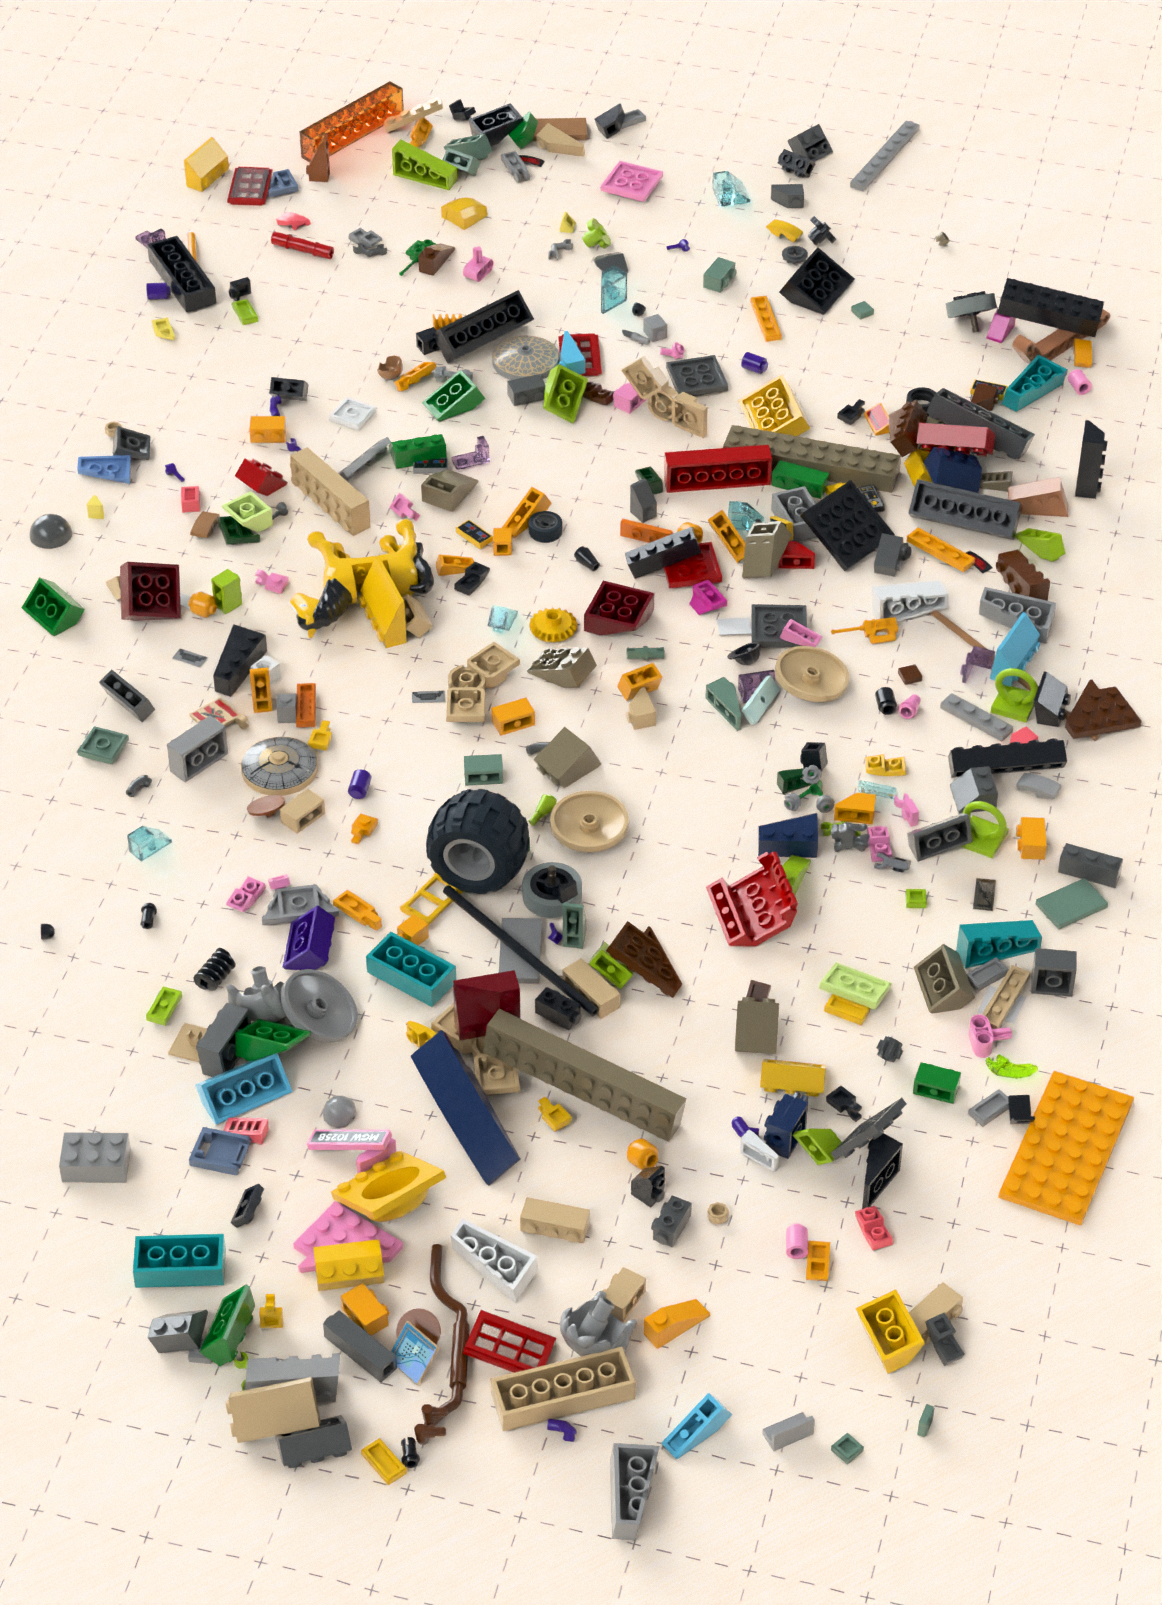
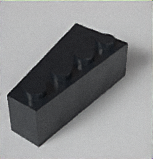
[213,624,267,697]

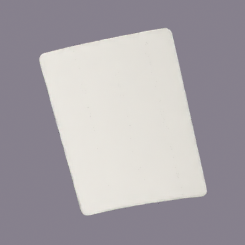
[717,618,751,635]

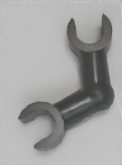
[353,243,387,257]

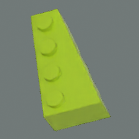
[392,139,458,190]

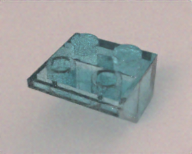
[712,171,751,206]

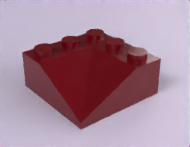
[120,561,181,621]
[584,580,655,635]
[453,970,521,1041]

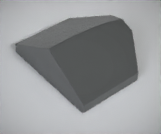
[593,252,628,277]

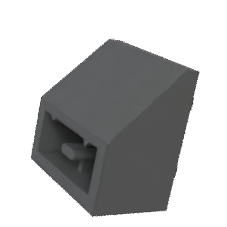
[787,124,833,162]

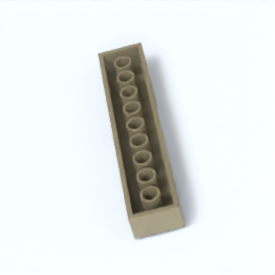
[723,425,901,493]
[483,1009,687,1142]

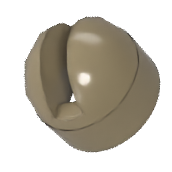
[936,231,950,246]

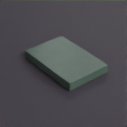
[1035,878,1108,930]

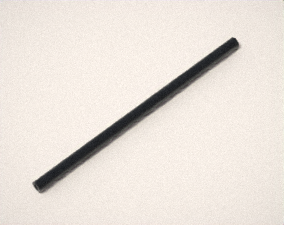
[443,885,599,1016]

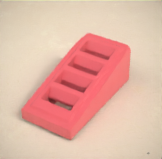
[181,486,200,513]
[223,1118,269,1145]

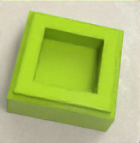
[905,889,927,908]

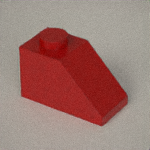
[778,541,815,569]

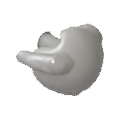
[226,966,286,1022]
[560,1291,637,1356]

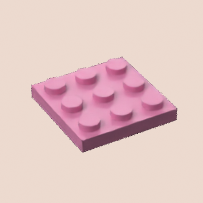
[601,161,663,202]

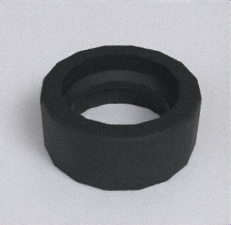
[906,387,936,417]

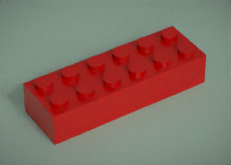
[664,445,772,493]

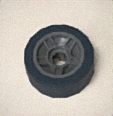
[529,511,562,543]

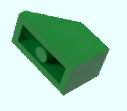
[508,111,538,150]

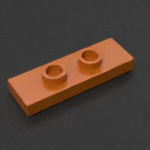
[620,518,673,543]
[296,683,316,727]

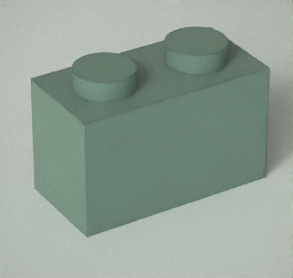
[442,148,481,176]
[703,257,737,293]
[464,754,503,786]

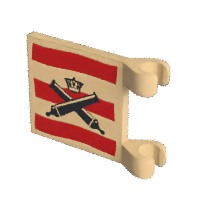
[189,698,249,730]

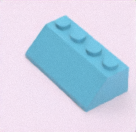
[990,612,1040,686]
[195,1053,292,1124]

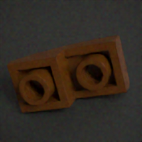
[583,381,615,406]

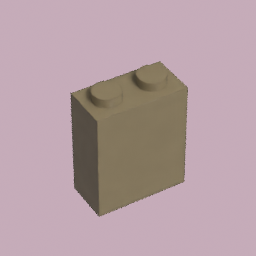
[735,997,779,1054]

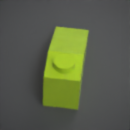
[1015,528,1066,562]
[783,855,811,895]

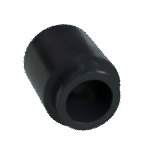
[875,687,897,715]

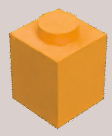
[493,528,512,556]
[397,914,429,946]

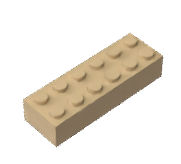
[290,447,371,536]
[490,1347,636,1431]

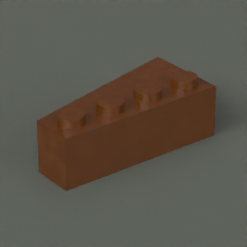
[889,400,928,457]
[996,549,1050,601]

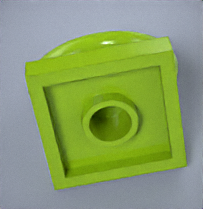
[990,668,1038,723]
[960,801,1009,858]

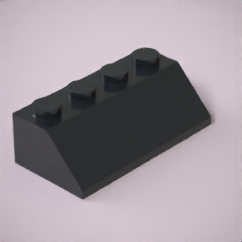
[1075,420,1108,499]
[625,526,702,579]

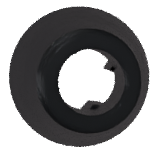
[574,546,600,571]

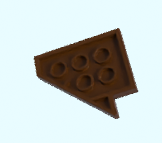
[1065,679,1142,739]
[606,921,682,998]

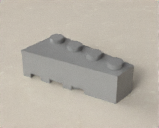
[979,587,1056,644]
[245,1353,340,1402]
[610,1443,660,1540]

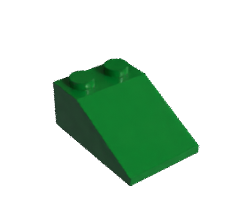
[422,370,486,421]
[235,1019,311,1061]

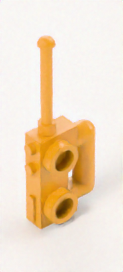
[831,617,898,644]

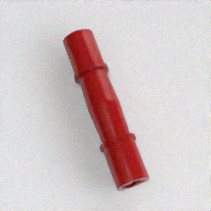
[271,231,334,259]

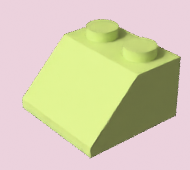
[222,492,273,532]

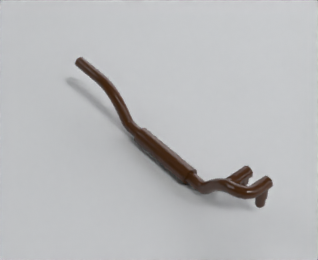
[414,1244,470,1445]

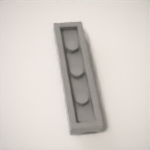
[338,437,391,481]
[940,693,1013,742]

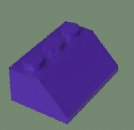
[282,905,335,970]

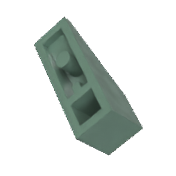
[444,134,493,160]
[705,677,741,731]
[563,903,586,949]

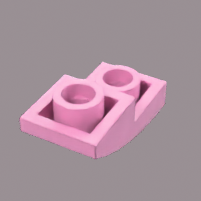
[867,826,892,862]
[226,876,266,912]
[356,1138,396,1174]

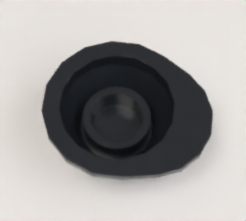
[727,642,761,665]

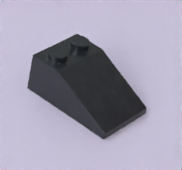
[469,103,523,147]
[862,1133,903,1209]

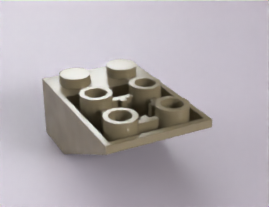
[421,469,479,512]
[742,521,792,578]
[527,647,597,688]

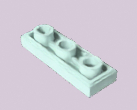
[741,675,781,725]

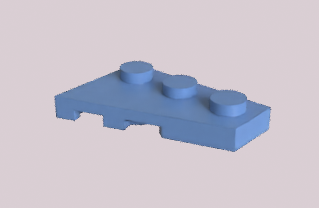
[77,455,131,484]

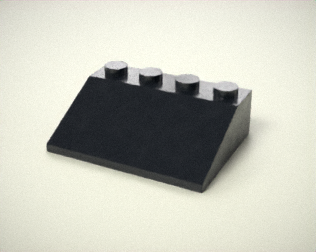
[779,247,855,315]

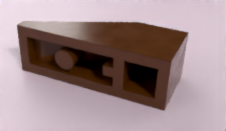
[418,243,455,276]

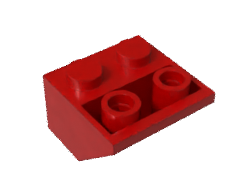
[235,458,288,496]

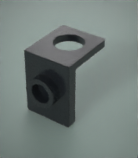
[1008,1095,1035,1124]

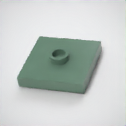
[77,726,129,765]

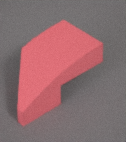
[276,212,311,230]
[1010,726,1038,744]

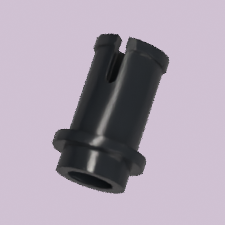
[140,903,157,929]
[401,1437,420,1468]

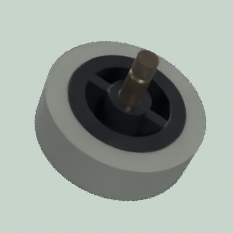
[945,291,997,333]
[522,862,582,918]

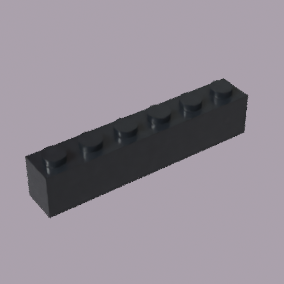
[948,738,1067,778]

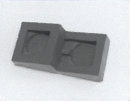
[925,1312,965,1366]

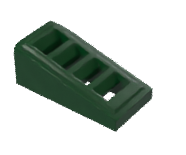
[635,466,663,495]
[777,768,811,794]

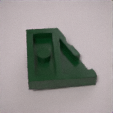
[218,516,260,545]

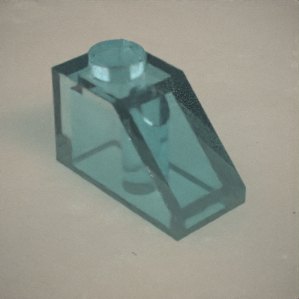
[728,501,764,530]
[487,605,518,633]
[127,825,172,862]

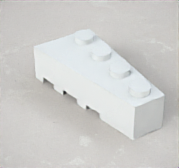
[872,580,948,622]
[450,1218,539,1303]

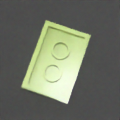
[819,962,892,1010]

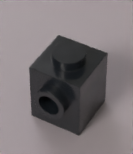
[416,327,440,355]
[800,742,828,772]

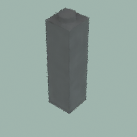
[323,1310,397,1382]

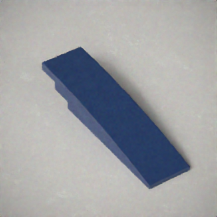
[410,1030,521,1186]

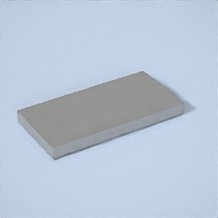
[499,918,542,983]

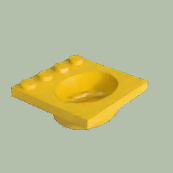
[331,1151,446,1222]

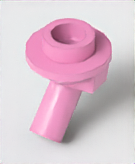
[660,342,685,359]

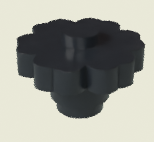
[807,216,837,245]

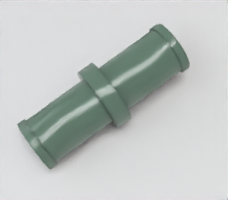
[626,646,665,660]

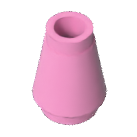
[899,694,921,719]

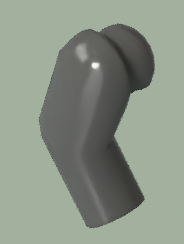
[526,742,549,755]
[126,775,152,797]

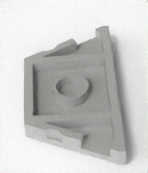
[262,884,339,925]

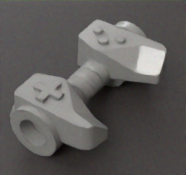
[434,366,473,382]

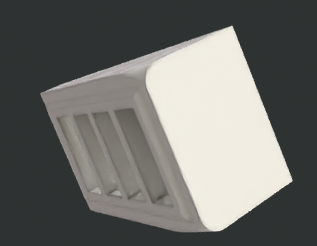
[740,1130,779,1172]

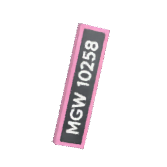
[307,1130,392,1150]

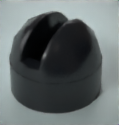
[632,302,646,317]
[41,923,55,940]

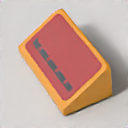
[864,403,890,436]

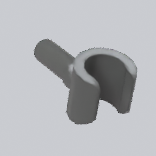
[272,502,288,520]

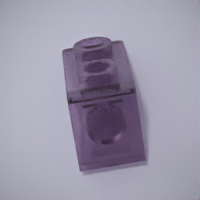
[135,228,166,249]
[451,436,490,470]
[960,646,995,683]
[738,670,775,704]

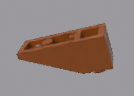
[306,133,330,182]

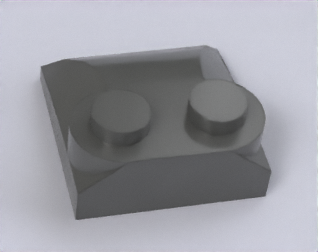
[112,426,150,460]

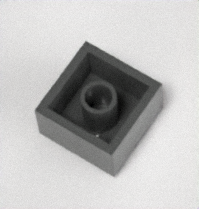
[1031,948,1077,997]

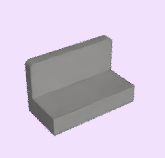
[762,1412,815,1451]

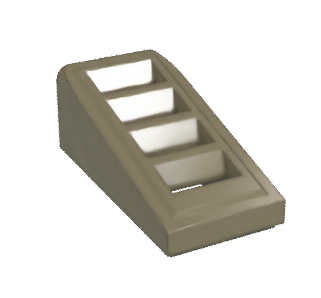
[979,471,1013,492]

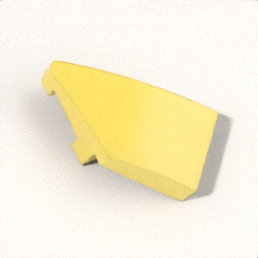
[152,317,175,340]

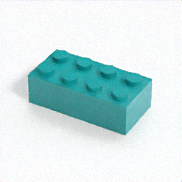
[366,931,457,1007]
[133,1234,226,1288]

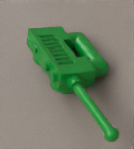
[399,239,436,276]

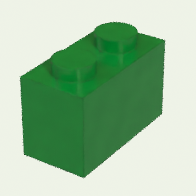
[913,1062,961,1104]

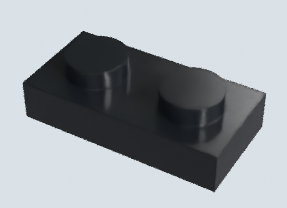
[230,1183,265,1228]

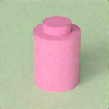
[1068,369,1092,395]
[786,1224,808,1259]

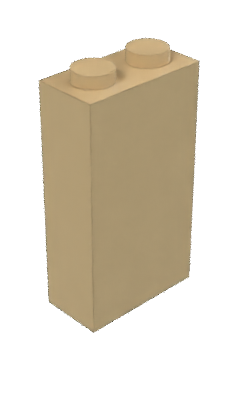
[226,1377,321,1443]

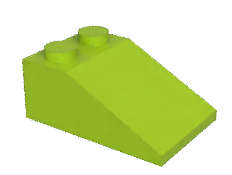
[543,364,588,424]

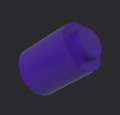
[146,282,171,300]
[741,352,768,374]
[348,769,372,799]

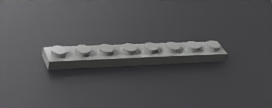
[850,120,920,192]

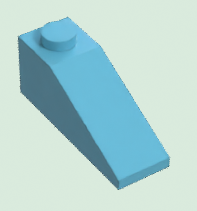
[558,331,585,374]
[661,1392,733,1459]

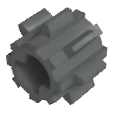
[876,1036,903,1063]

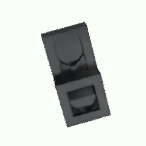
[454,562,490,596]

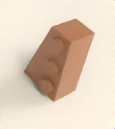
[1008,477,1068,517]

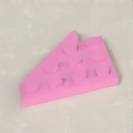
[293,1201,403,1273]

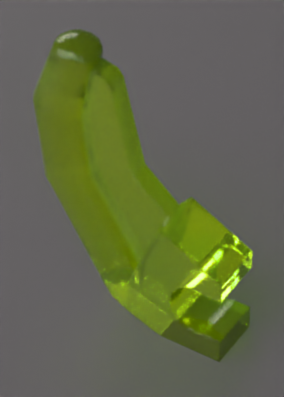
[986,1054,1038,1079]

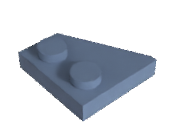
[269,169,299,197]

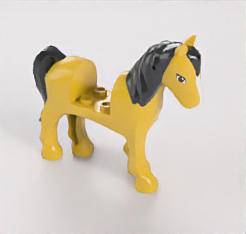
[290,519,434,638]

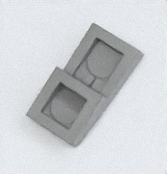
[348,227,382,247]
[1016,773,1062,799]

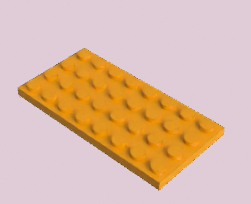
[998,1071,1134,1226]

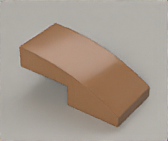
[190,511,220,538]

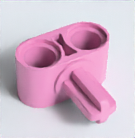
[463,246,494,282]
[969,1014,1012,1058]

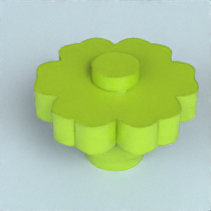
[582,218,611,249]

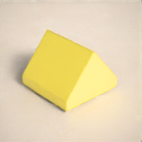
[559,212,576,233]
[87,495,104,519]

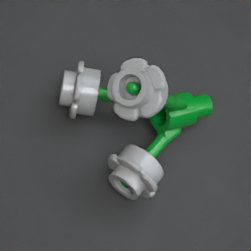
[784,765,835,813]

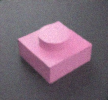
[268,874,290,891]

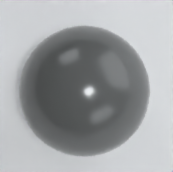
[29,513,72,549]

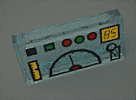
[858,780,898,799]

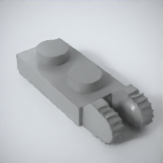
[501,151,530,183]

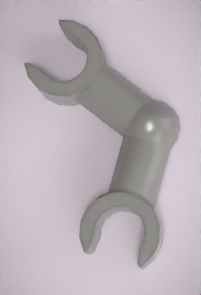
[548,239,573,261]

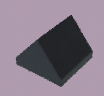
[551,880,578,904]

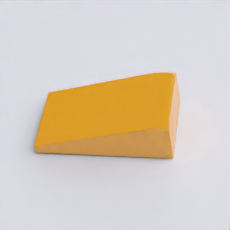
[436,554,474,576]

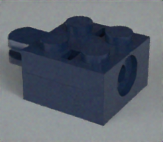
[763,1091,808,1159]

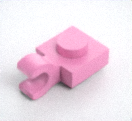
[390,493,420,521]
[255,570,289,594]
[894,793,919,827]

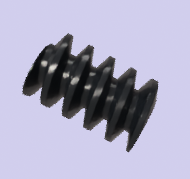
[193,947,236,991]

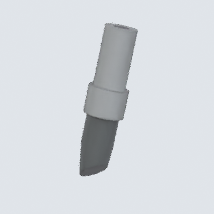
[622,330,650,345]

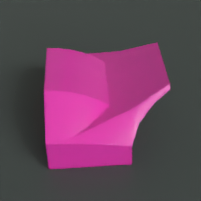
[689,580,727,615]

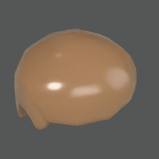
[377,355,403,379]

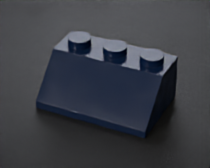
[923,447,982,493]

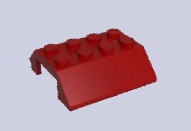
[706,852,798,946]

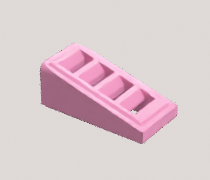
[779,619,823,647]

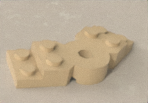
[621,356,708,438]
[446,642,520,722]
[431,1003,520,1095]

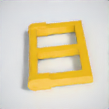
[400,873,463,926]

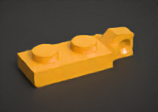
[410,117,433,147]
[394,362,437,391]
[333,890,382,931]

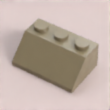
[914,944,975,1014]

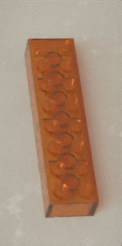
[299,81,404,163]

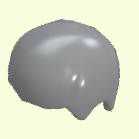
[323,1095,356,1128]

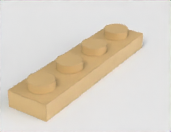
[384,97,444,133]
[982,965,1031,1029]

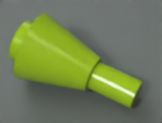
[528,794,557,826]

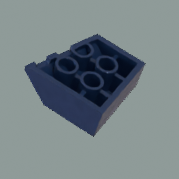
[758,813,818,858]

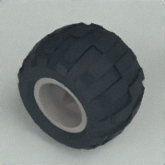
[426,789,530,894]

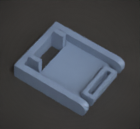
[189,1127,252,1175]

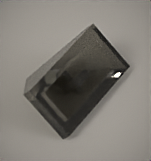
[973,877,996,911]

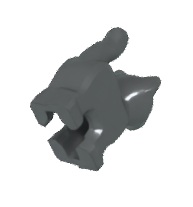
[831,822,870,852]

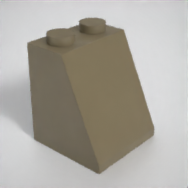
[533,726,602,788]

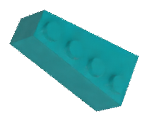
[1002,354,1068,412]
[956,920,1042,969]

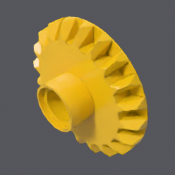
[529,607,577,642]

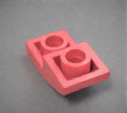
[855,1206,893,1250]

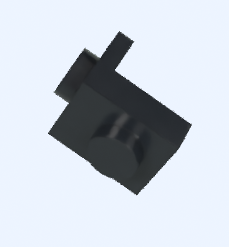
[449,99,476,121]
[228,277,251,301]

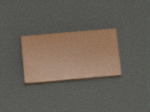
[532,118,587,141]

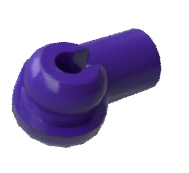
[269,395,282,416]
[731,1116,759,1137]
[547,1419,577,1442]

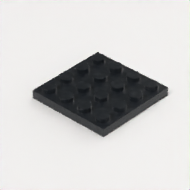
[800,480,895,571]

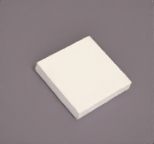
[329,397,376,431]

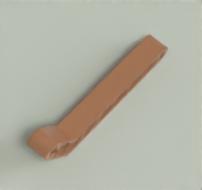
[1012,309,1110,364]

